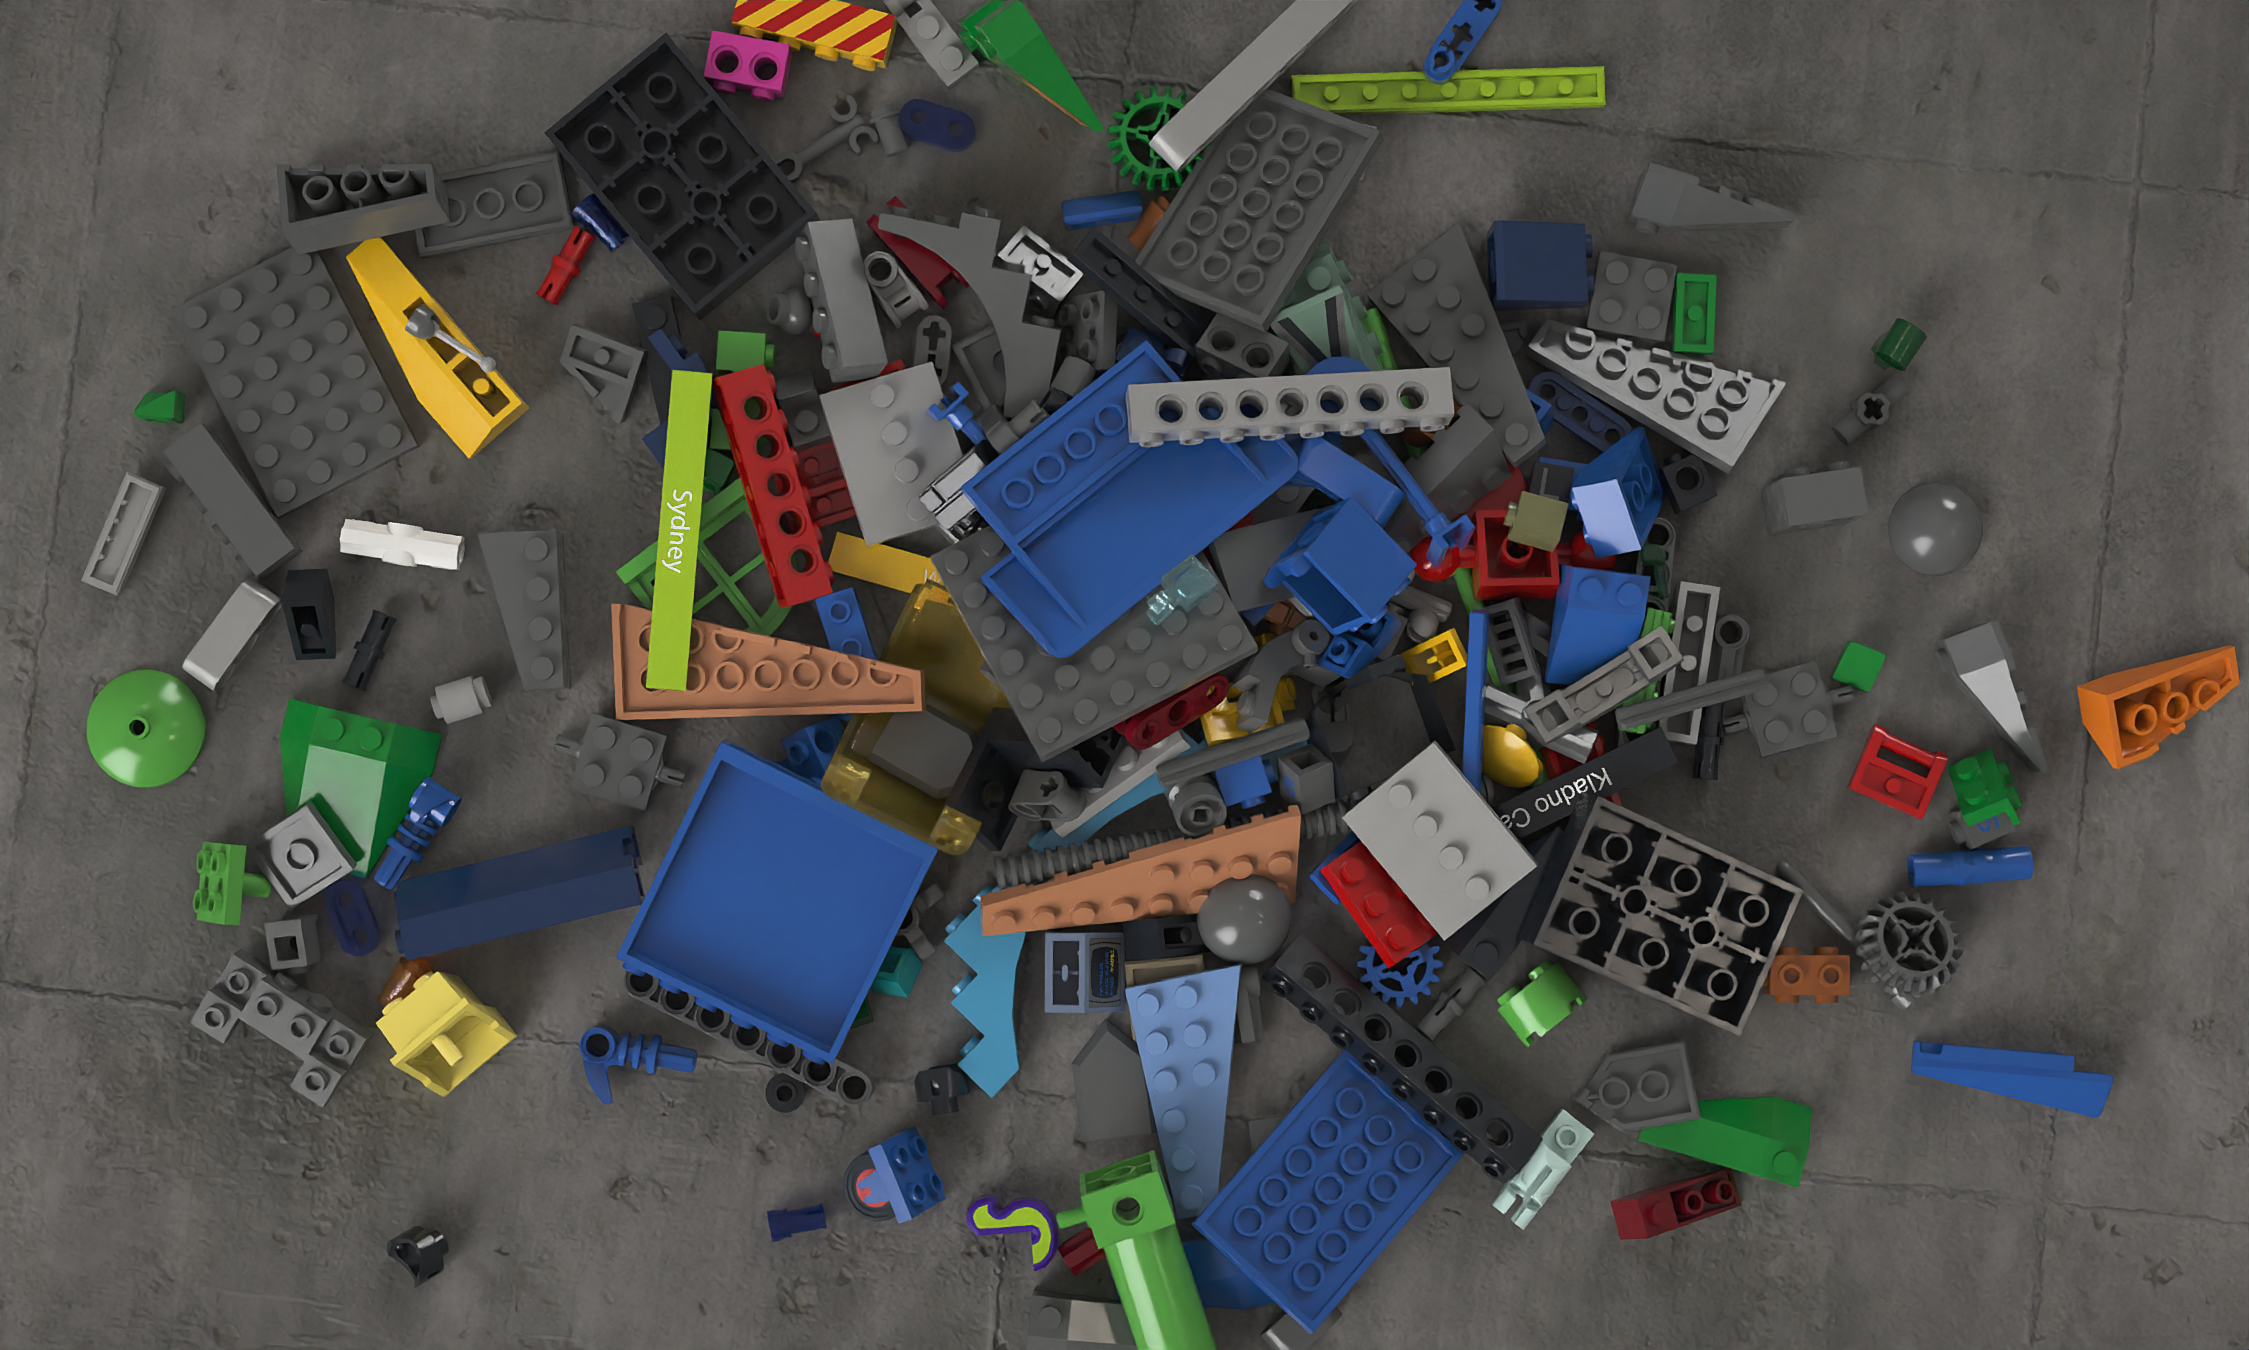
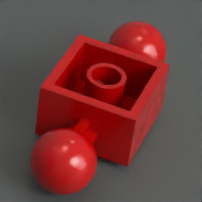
[1410,510,1617,600]

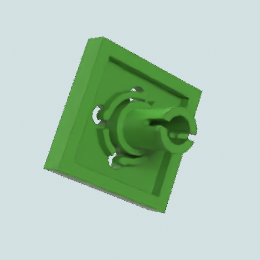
[193,842,271,926]

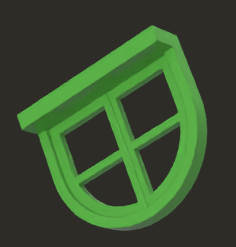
[616,478,799,636]

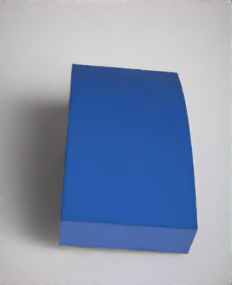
[1318,612,1403,679]

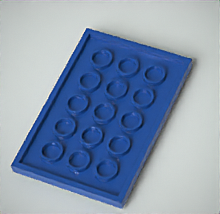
[1191,1050,1464,1334]

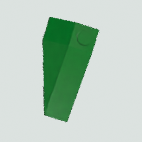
[1638,1096,1812,1187]

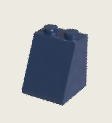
[1486,220,1594,311]

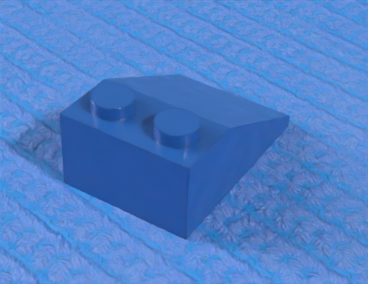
[1570,426,1667,558]
[1544,564,1650,685]

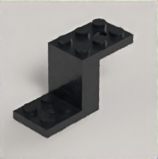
[943,707,1126,852]

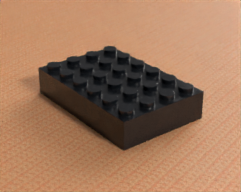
[544,33,820,320]
[1518,792,1804,1036]

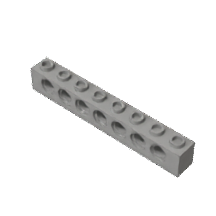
[1126,367,1455,447]

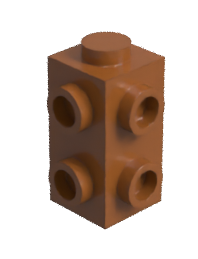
[1763,946,1850,1003]

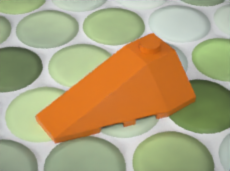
[2077,645,2240,769]

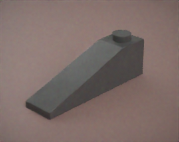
[1026,1289,1137,1350]

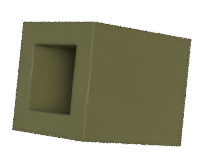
[1503,491,1569,552]

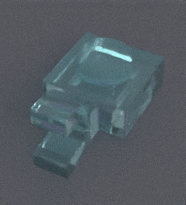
[1147,554,1219,626]

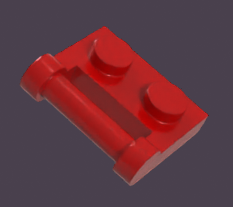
[1847,723,1948,820]

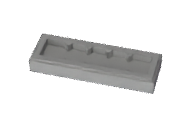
[81,472,166,596]

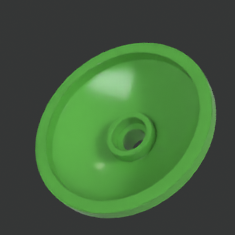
[87,670,206,787]

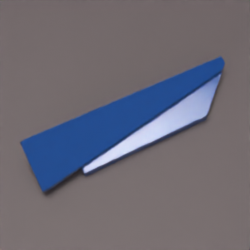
[1911,1041,2113,1118]

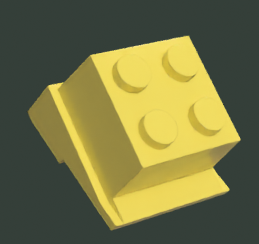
[376,971,517,1097]

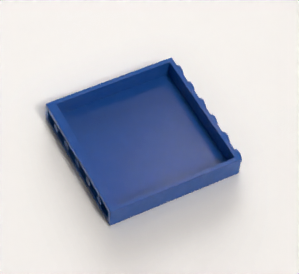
[616,739,941,1065]

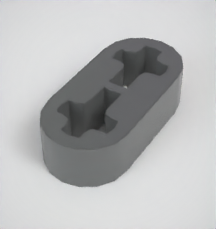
[913,315,952,388]

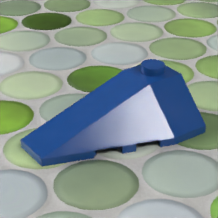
[1111,1237,1275,1310]

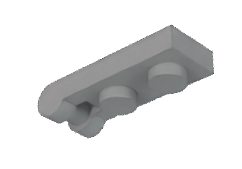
[882,0,980,90]

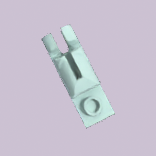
[1492,1108,1594,1230]

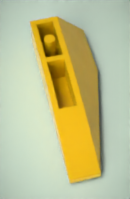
[346,237,530,459]

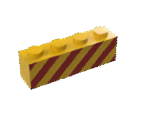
[731,0,898,71]

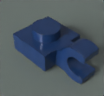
[1115,327,1189,378]

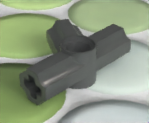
[1484,664,1600,764]

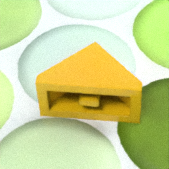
[1401,628,1468,685]

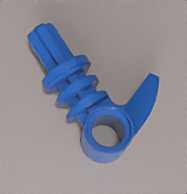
[374,777,462,890]
[579,1026,698,1105]

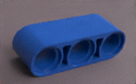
[1295,437,1406,529]

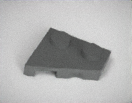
[560,324,648,423]

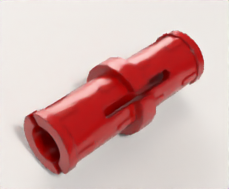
[535,226,596,306]

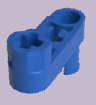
[1423,0,1502,84]

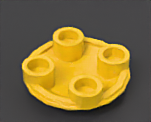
[1482,724,1543,788]

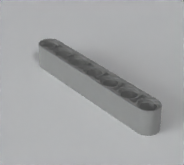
[1149,0,1358,172]

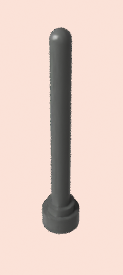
[1776,861,1917,1011]

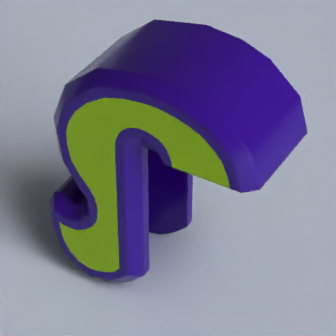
[966,1194,1059,1271]

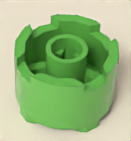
[1497,959,1589,1048]

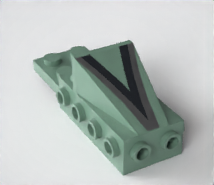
[1270,235,1391,410]

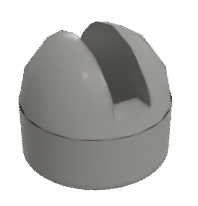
[1406,608,1439,643]

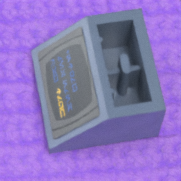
[1045,932,1125,1013]

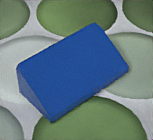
[1061,190,1142,230]

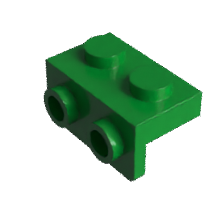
[1947,748,2023,827]

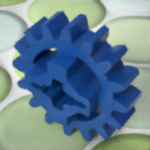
[1356,940,1443,1007]

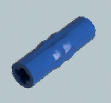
[1907,846,2033,888]

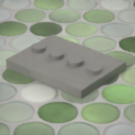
[819,361,963,547]
[1342,741,1538,941]

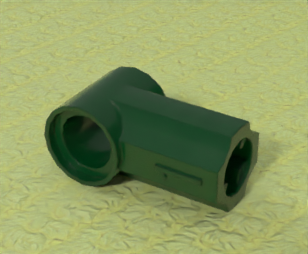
[1871,318,1927,371]

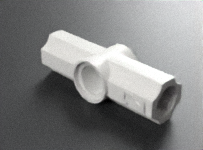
[340,519,465,570]

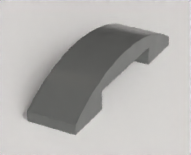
[1525,626,1684,744]

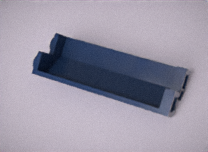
[394,826,645,961]

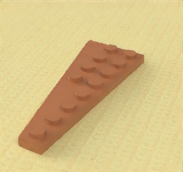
[611,603,926,720]
[980,805,1301,936]

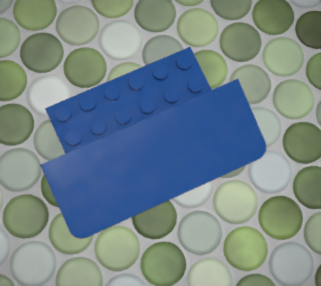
[960,340,1299,658]

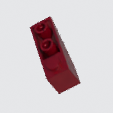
[1610,1167,1741,1240]

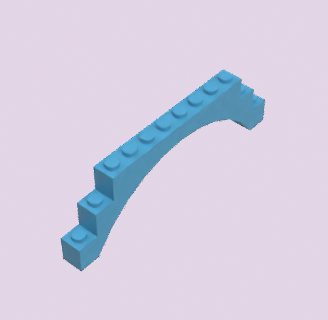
[944,721,1308,1098]

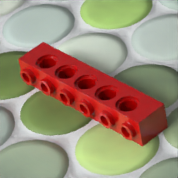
[712,364,834,607]

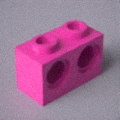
[704,30,793,102]

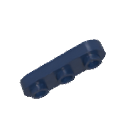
[1528,371,1632,454]

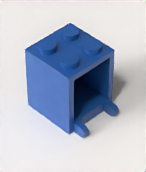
[1263,496,1417,636]

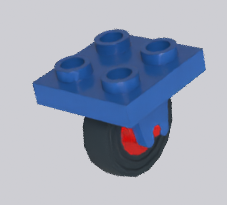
[843,1126,946,1224]

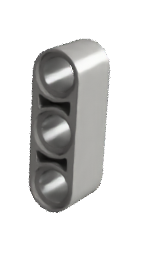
[182,577,282,692]

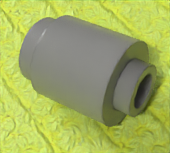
[430,675,492,724]

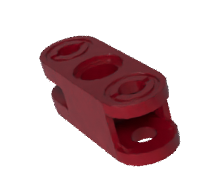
[866,196,970,309]
[1112,672,1229,750]

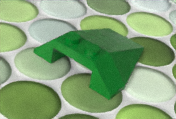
[280,698,443,878]

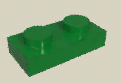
[1672,273,1717,355]

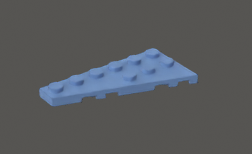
[1125,963,1242,1219]

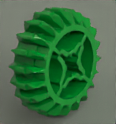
[1107,86,1210,192]

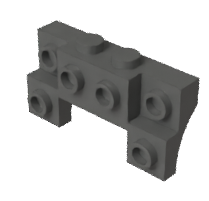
[190,949,374,1107]

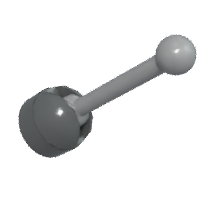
[405,304,496,373]

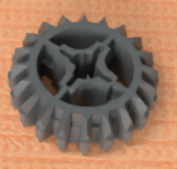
[1854,891,1964,999]

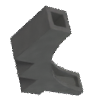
[878,206,1062,418]

